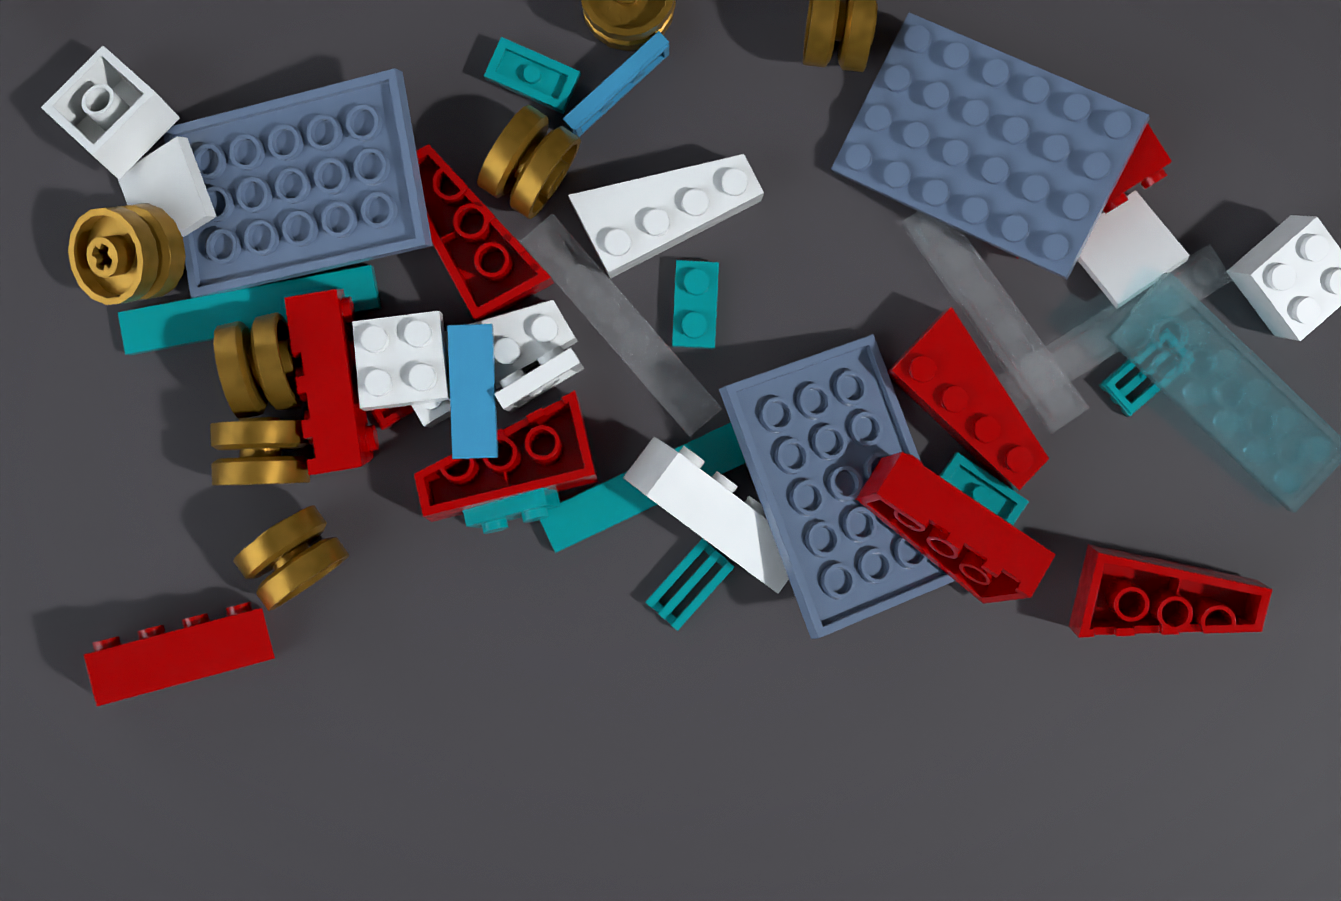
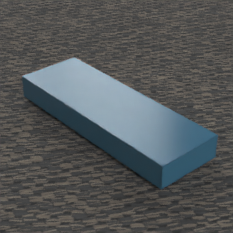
[563,31,669,137]
[447,324,498,459]

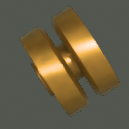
[581,0,676,51]
[803,0,878,72]
[477,104,581,219]
[68,203,186,305]
[213,312,303,418]
[210,417,310,485]
[233,505,349,611]

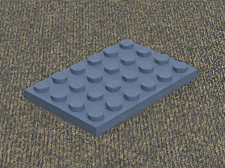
[831,12,1150,280]
[164,68,433,298]
[719,334,955,639]

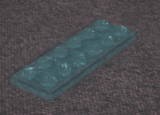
[1106,272,1341,513]

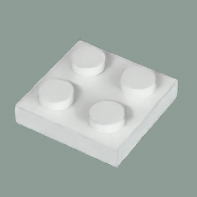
[352,311,450,411]
[494,346,584,413]

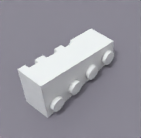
[568,154,764,279]
[411,300,578,428]
[623,437,789,593]

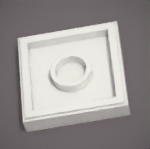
[118,136,217,237]
[1078,190,1190,309]

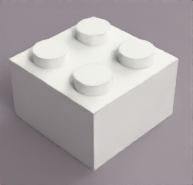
[41,46,180,179]
[1226,215,1341,341]

